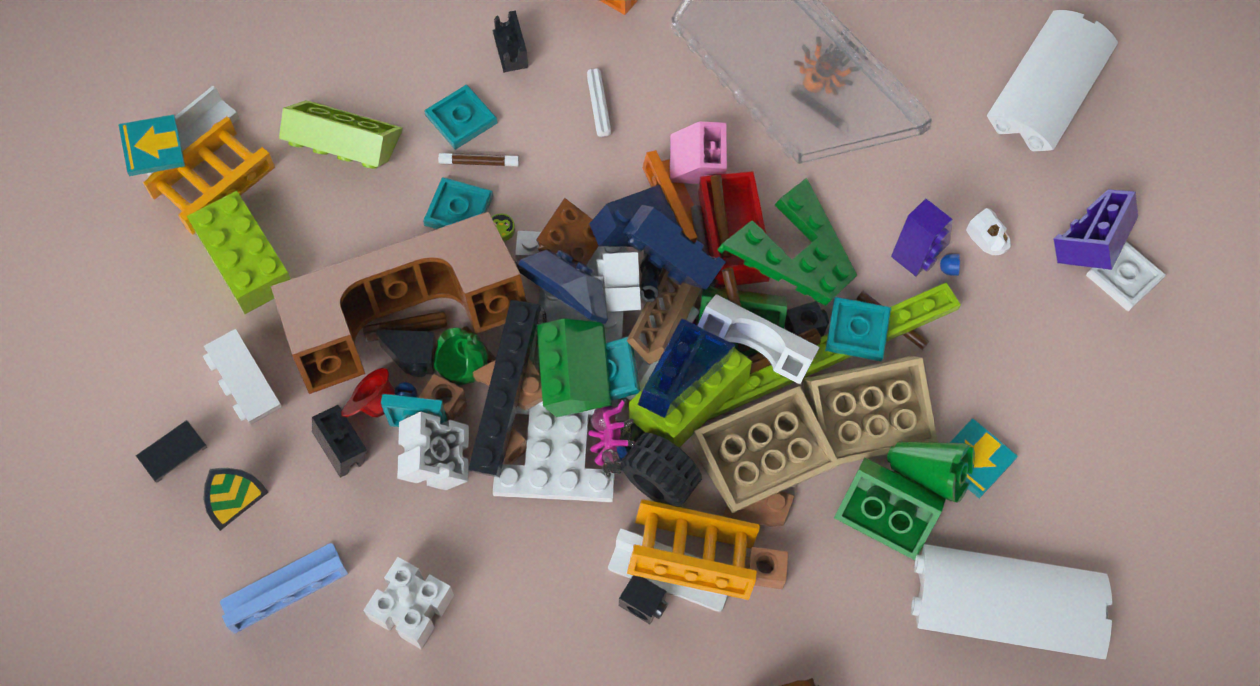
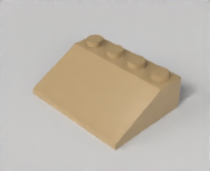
[803,356,938,464]
[690,386,840,513]

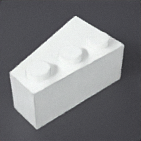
[203,329,282,424]

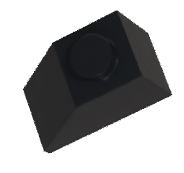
[376,329,437,377]

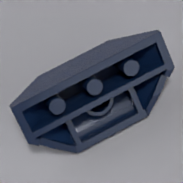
[514,250,608,324]

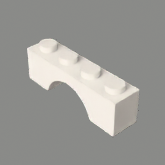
[696,294,819,384]

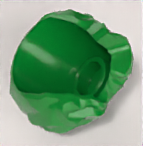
[433,327,488,385]

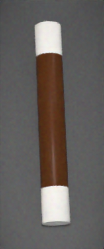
[438,153,519,167]

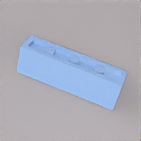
[220,543,348,634]

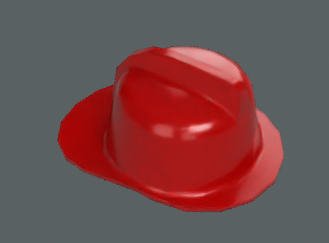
[341,368,395,418]

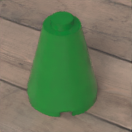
[887,441,975,503]

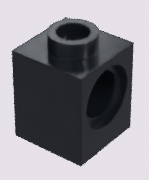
[784,301,829,337]
[618,575,668,625]

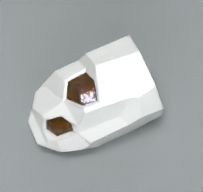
[966,208,1011,255]

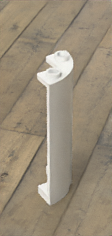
[987,10,1118,151]
[911,544,1112,660]

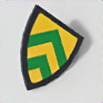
[203,467,269,531]

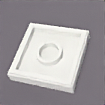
[1086,242,1166,311]

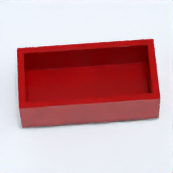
[698,171,770,288]

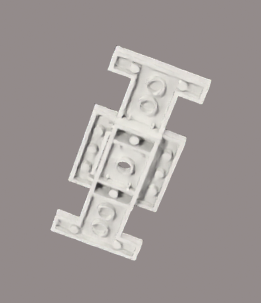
[493,231,627,502]

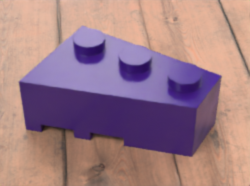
[1054,189,1138,270]
[891,198,953,277]

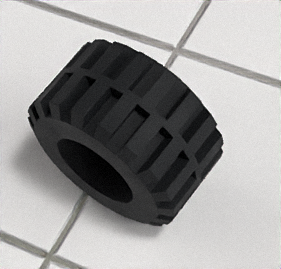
[620,433,702,507]

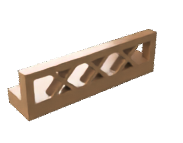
[627,269,701,365]

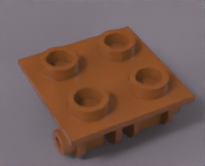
[536,198,599,265]

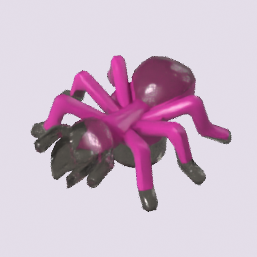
[588,399,636,477]

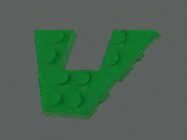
[717,178,857,306]

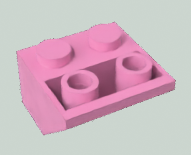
[670,121,727,184]

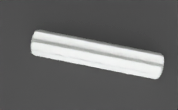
[587,68,611,137]

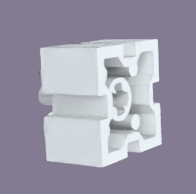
[596,251,641,312]
[397,412,469,490]
[363,557,454,649]

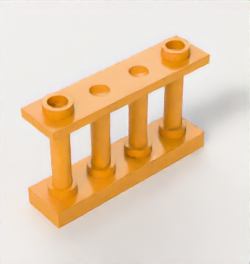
[143,116,275,235]
[627,499,760,600]

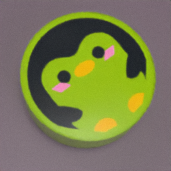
[491,213,515,241]

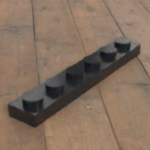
[468,300,541,478]

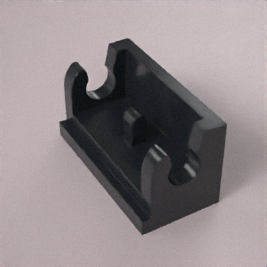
[492,10,528,73]
[312,405,367,478]
[136,420,207,483]

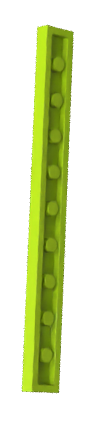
[709,282,961,420]

